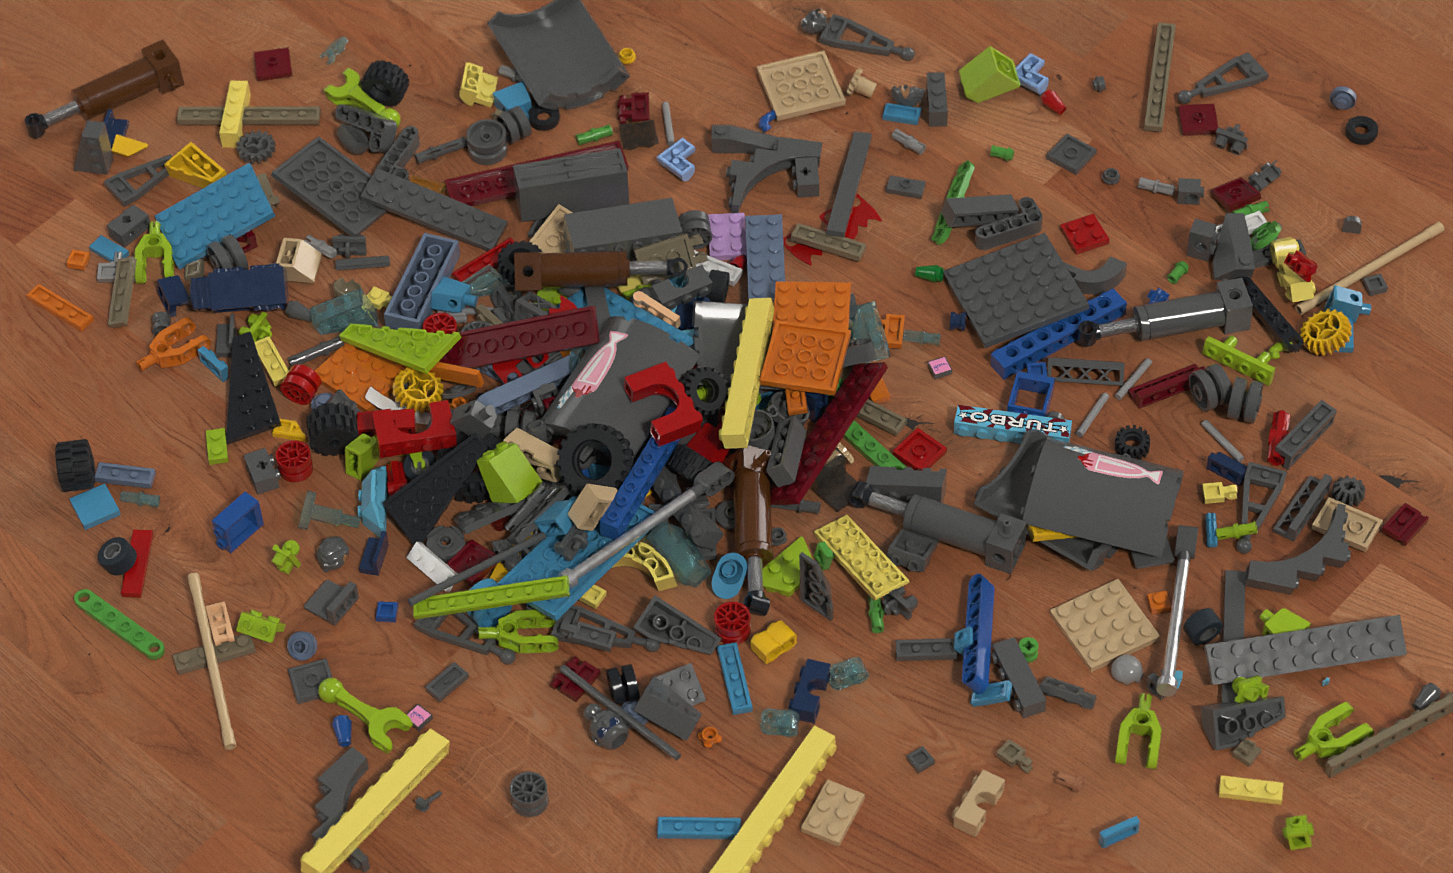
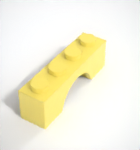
[219,80,251,148]

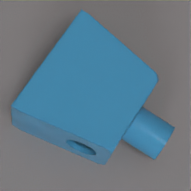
[493,81,532,120]
[431,277,478,313]
[1324,285,1371,323]
[534,496,577,537]

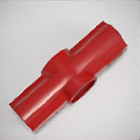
[1267,410,1290,466]
[386,460,407,498]

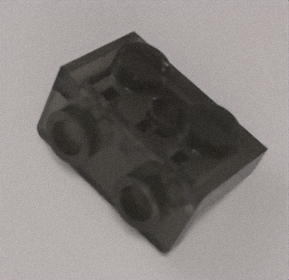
[619,120,659,150]

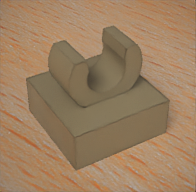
[1232,739,1262,767]

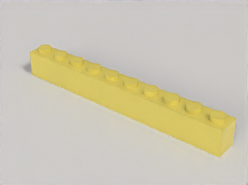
[719,298,774,449]
[710,726,837,873]
[301,729,450,873]

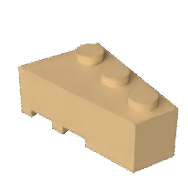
[503,428,561,482]

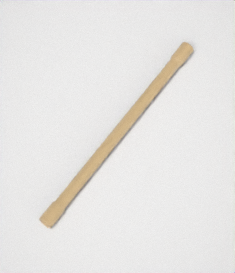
[1295,222,1445,315]
[187,573,237,750]

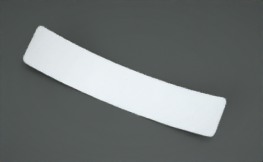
[365,387,430,425]

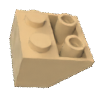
[276,238,322,283]
[568,484,618,531]

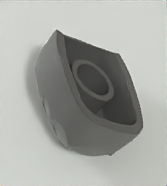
[336,124,369,155]

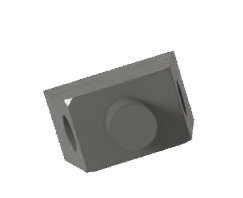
[450,400,497,439]

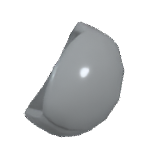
[1111,655,1144,685]

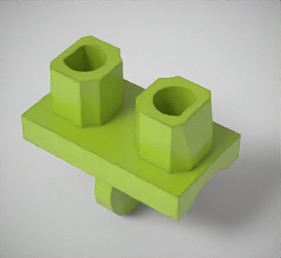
[239,312,273,342]
[271,540,301,575]
[1232,675,1269,703]

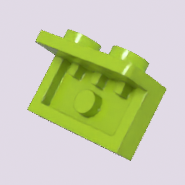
[236,609,286,643]

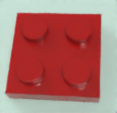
[1060,213,1110,255]
[893,428,947,471]

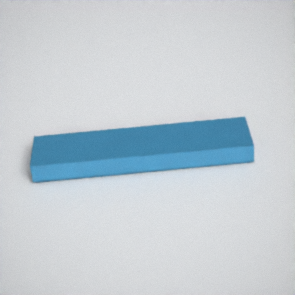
[717,642,753,715]
[657,817,741,840]

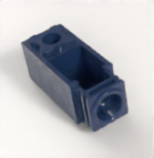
[190,263,289,313]

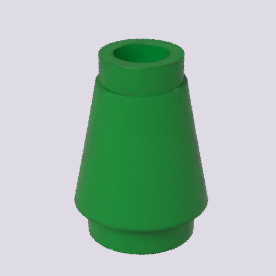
[915,265,944,283]

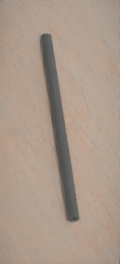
[408,532,546,606]
[560,665,681,761]

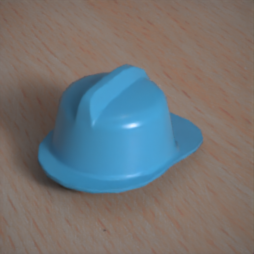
[711,553,748,599]

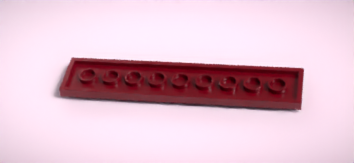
[445,140,629,206]
[439,306,600,369]
[770,362,888,505]

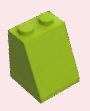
[959,46,1021,103]
[476,441,543,503]

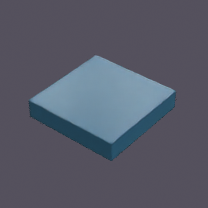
[69,484,121,530]

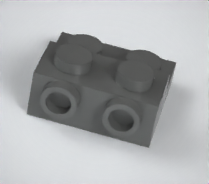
[887,529,938,572]

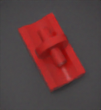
[1284,250,1318,283]

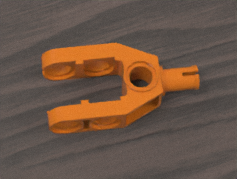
[136,317,212,372]

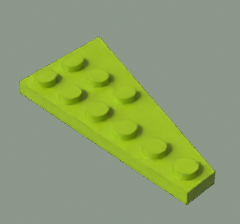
[339,324,461,374]

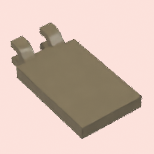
[633,233,708,285]

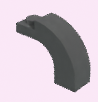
[1063,256,1127,294]

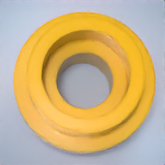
[618,48,636,64]

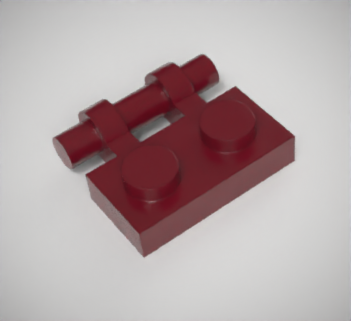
[617,92,650,126]
[549,656,601,702]

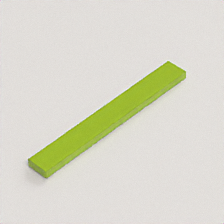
[413,575,570,620]

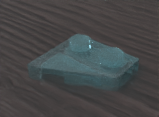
[462,264,511,297]

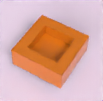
[66,249,91,271]
[1147,591,1171,614]

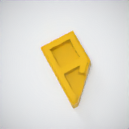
[111,134,148,158]
[272,418,307,442]

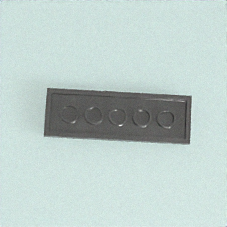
[453,478,570,534]

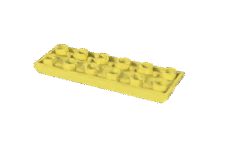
[814,515,910,600]

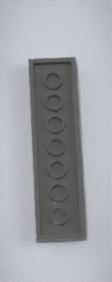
[360,168,508,251]

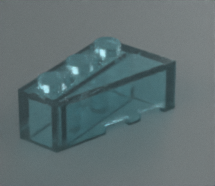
[310,288,379,335]
[853,301,891,366]
[647,521,712,588]

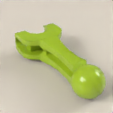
[324,68,401,128]
[318,678,413,754]

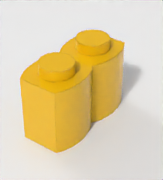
[751,620,797,664]

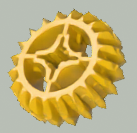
[1300,309,1352,356]
[392,367,443,415]

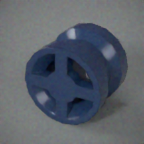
[950,312,966,331]

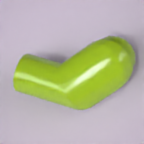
[1268,341,1292,359]

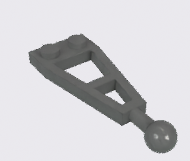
[820,14,915,61]
[1177,52,1269,104]
[104,155,172,207]
[1236,462,1287,554]
[551,605,660,652]
[414,613,516,665]

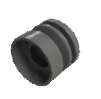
[737,409,775,451]

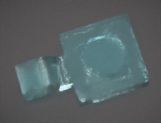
[320,36,349,65]

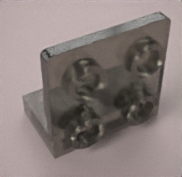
[812,455,858,512]

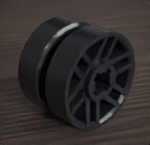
[606,664,640,705]

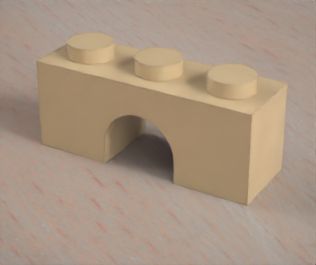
[952,770,1005,837]

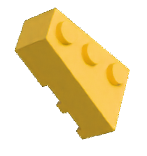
[164,142,227,188]

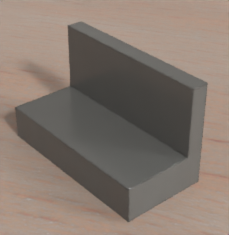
[216,314,237,358]

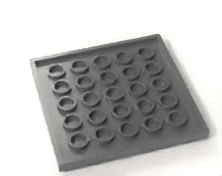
[943,233,1089,348]

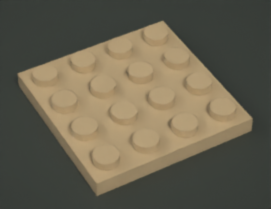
[757,51,846,121]
[1050,579,1160,672]

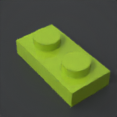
[206,428,229,465]

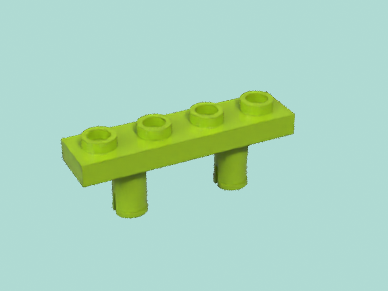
[1202,336,1276,386]

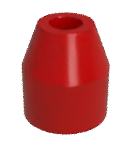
[729,255,747,269]

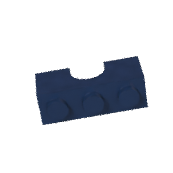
[788,658,831,724]

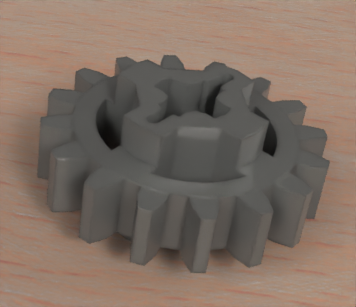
[236,130,276,164]

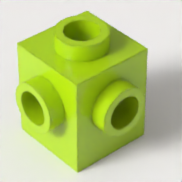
[1283,815,1314,850]

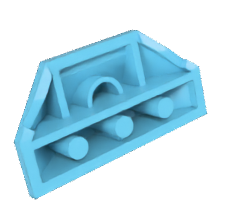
[358,466,388,537]

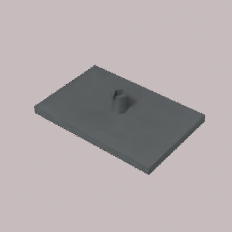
[271,136,388,236]

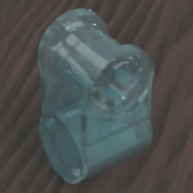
[829,657,869,690]
[760,708,800,737]

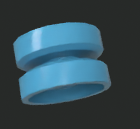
[466,578,513,627]

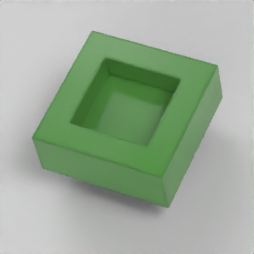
[814,541,834,570]

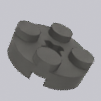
[426,525,465,563]

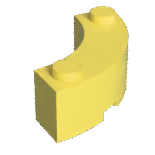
[1269,237,1316,302]
[612,542,677,591]

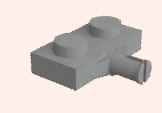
[97,251,135,283]

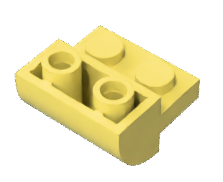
[460,62,498,107]

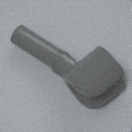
[415,791,442,812]

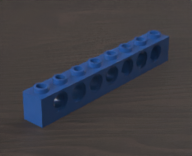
[990,288,1127,380]
[600,407,681,540]

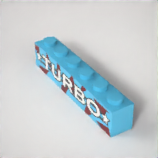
[954,405,1072,444]

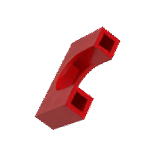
[623,361,703,447]
[372,400,457,458]

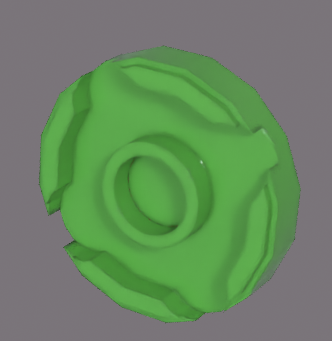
[1250,221,1281,250]

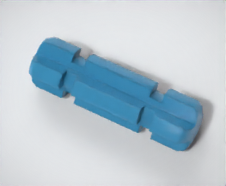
[1205,513,1218,548]

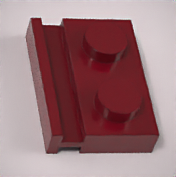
[1382,503,1429,546]

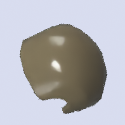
[333,278,363,304]

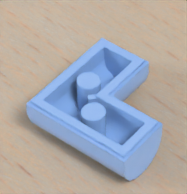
[1016,53,1049,95]
[657,138,695,181]

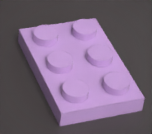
[708,213,747,260]

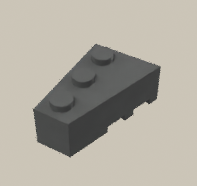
[73,120,114,175]
[634,676,702,741]

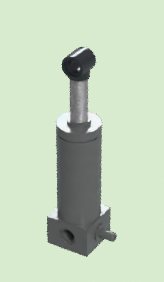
[1078,278,1253,347]
[848,481,1027,574]

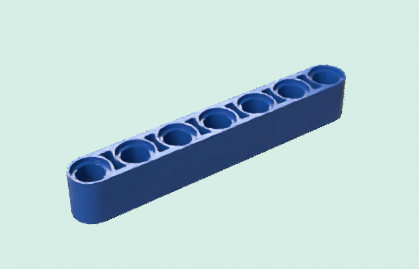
[962,574,995,694]

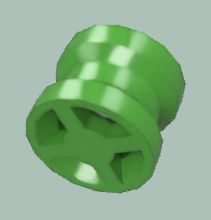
[1019,637,1039,663]

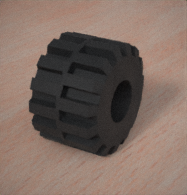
[306,403,359,456]
[55,439,95,492]

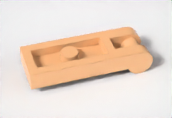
[633,291,681,329]
[206,601,235,646]

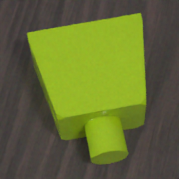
[345,434,379,481]
[1260,608,1311,636]

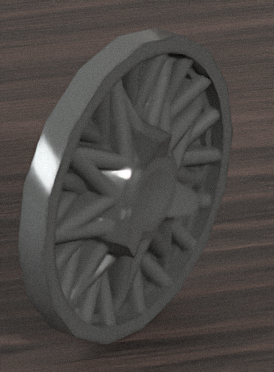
[441,384,476,399]
[715,499,735,530]

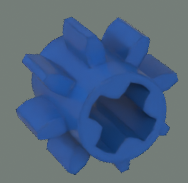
[1147,287,1170,304]

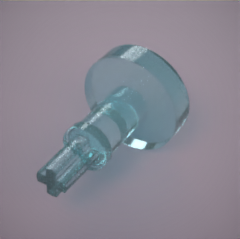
[298,490,361,530]

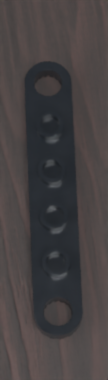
[1236,277,1303,353]

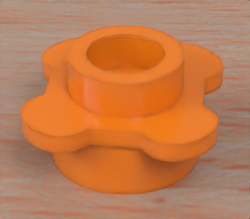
[698,727,722,748]

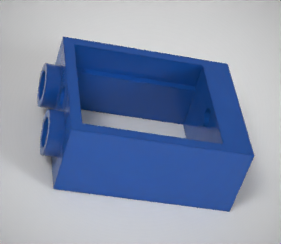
[1007,371,1055,417]
[212,492,264,553]

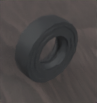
[528,103,560,131]
[1345,116,1378,145]

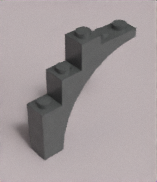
[726,137,822,213]
[1244,504,1351,595]
[312,747,370,873]

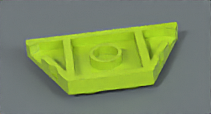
[762,536,813,597]

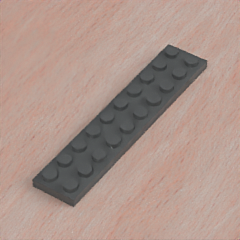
[1204,615,1407,685]

